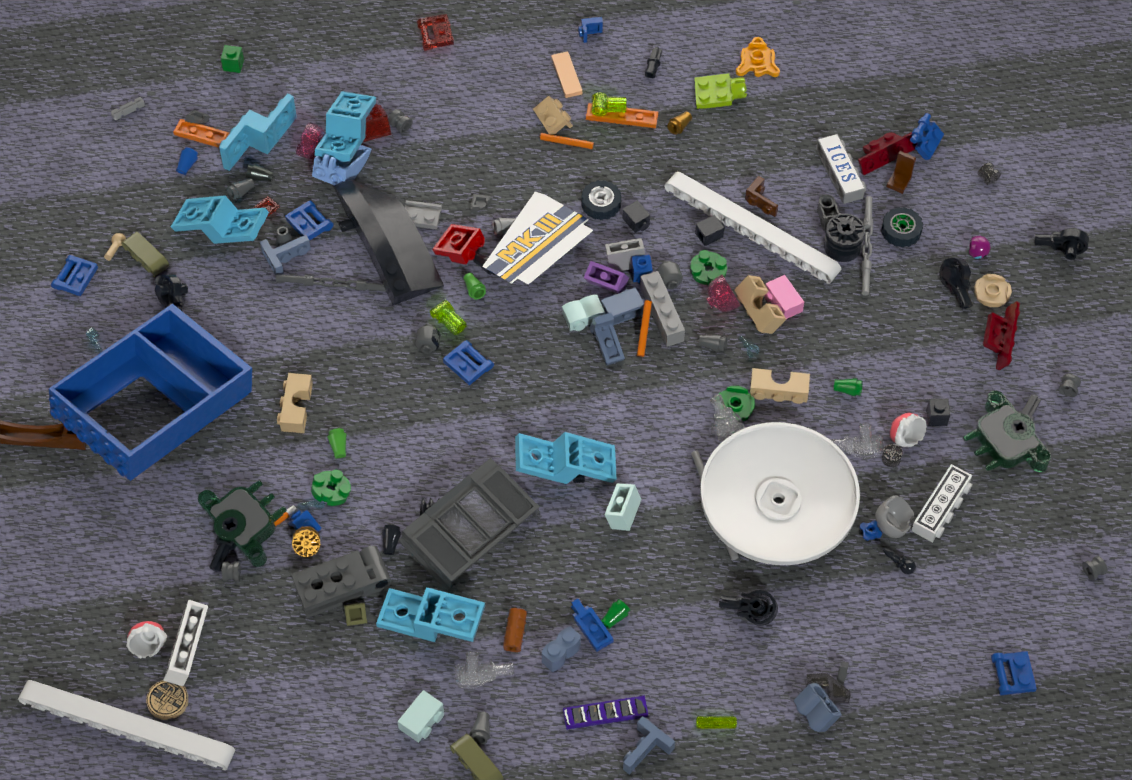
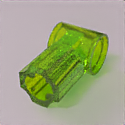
[592,92,627,116]
[430,300,467,335]

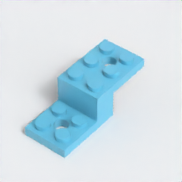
[315,91,376,162]
[219,93,297,171]
[171,195,269,244]
[515,432,617,484]
[376,587,485,642]

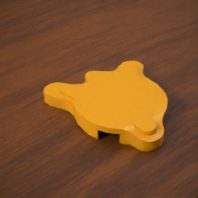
[736,37,780,77]

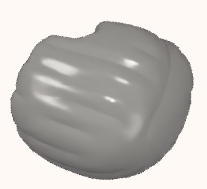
[875,495,914,538]

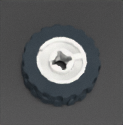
[581,180,621,220]

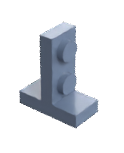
[260,235,311,275]
[589,312,625,366]
[623,716,675,775]

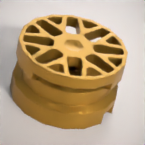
[292,526,320,557]

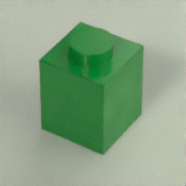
[221,45,244,73]

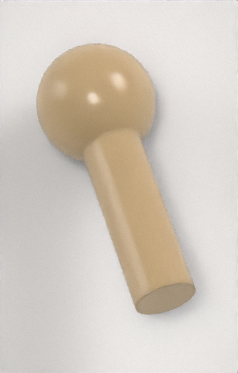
[104,233,126,261]

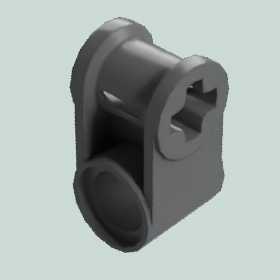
[817,194,840,231]

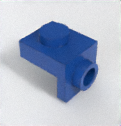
[578,17,603,43]
[632,255,653,283]
[288,510,322,532]

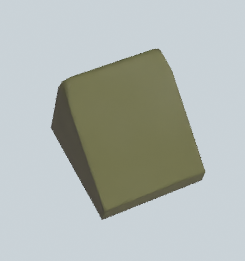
[344,602,367,626]

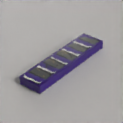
[563,695,648,730]

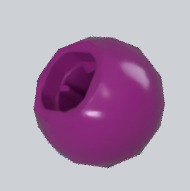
[969,236,991,259]

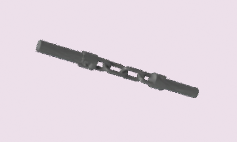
[276,274,386,291]

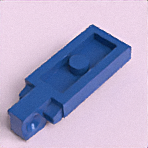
[571,599,614,652]

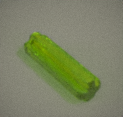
[696,716,737,729]

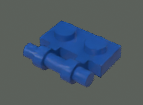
[910,113,944,160]

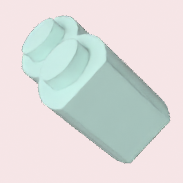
[562,295,605,331]

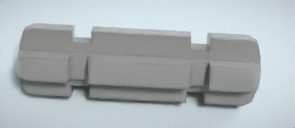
[111,97,145,120]

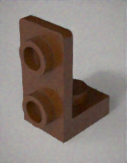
[886,151,916,194]
[745,176,778,217]

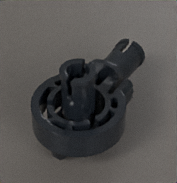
[1034,228,1089,260]
[939,257,973,310]
[155,274,188,312]
[719,590,778,626]

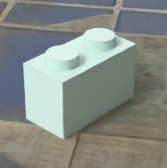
[605,483,641,531]
[398,690,444,743]

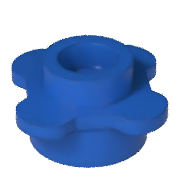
[860,520,882,541]

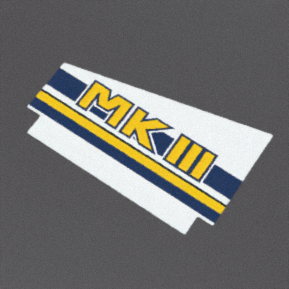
[483,192,593,284]

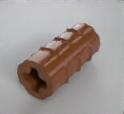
[503,608,527,653]

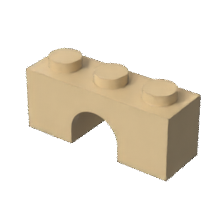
[735,275,786,334]
[750,368,810,404]
[277,373,313,433]

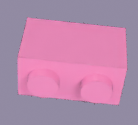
[764,275,804,319]

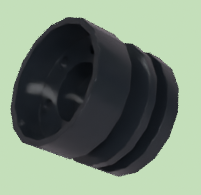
[824,214,865,262]

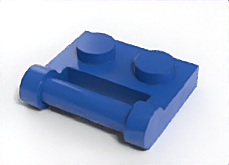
[285,201,334,241]
[51,255,98,297]
[443,340,494,385]
[991,651,1037,695]

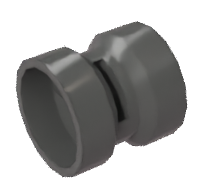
[388,109,413,134]

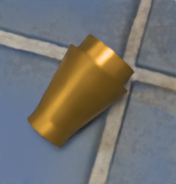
[667,112,692,135]

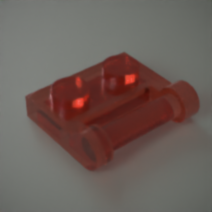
[417,14,454,51]

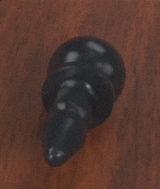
[883,548,916,574]

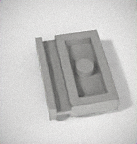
[405,200,442,229]

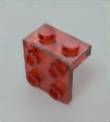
[363,104,392,142]

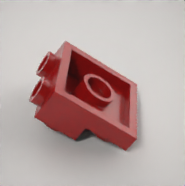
[432,224,485,264]

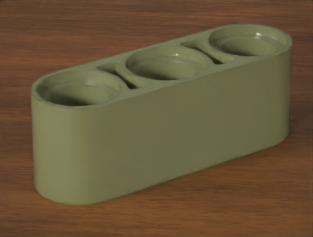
[121,232,169,277]
[449,733,503,780]

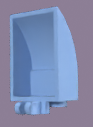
[312,145,372,185]

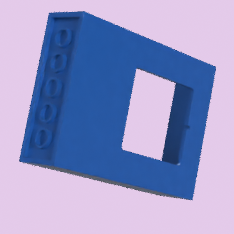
[49,304,252,481]

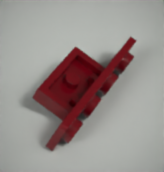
[858,132,917,175]
[983,301,1020,370]

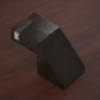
[805,673,851,704]

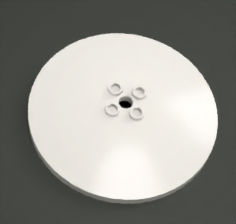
[700,422,860,565]

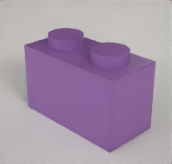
[584,261,629,294]

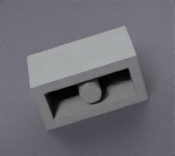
[605,238,645,272]

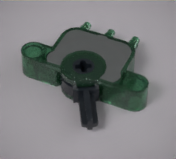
[963,390,1051,472]
[198,480,287,572]

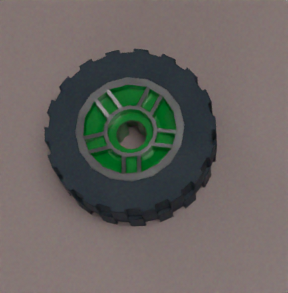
[881,207,923,248]

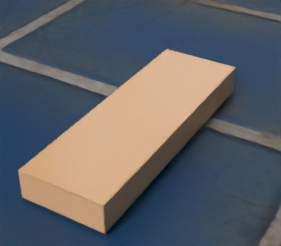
[551,52,582,98]

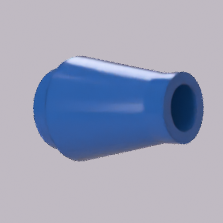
[176,147,198,175]

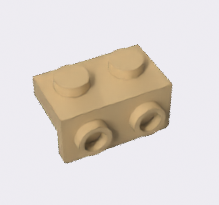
[533,96,573,135]

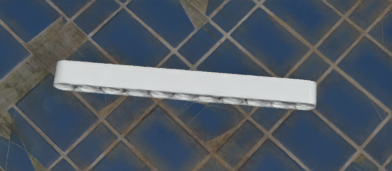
[665,172,841,284]
[18,680,235,770]

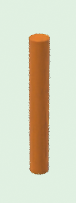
[540,133,594,149]
[637,300,652,357]

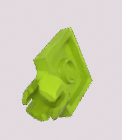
[694,73,747,109]

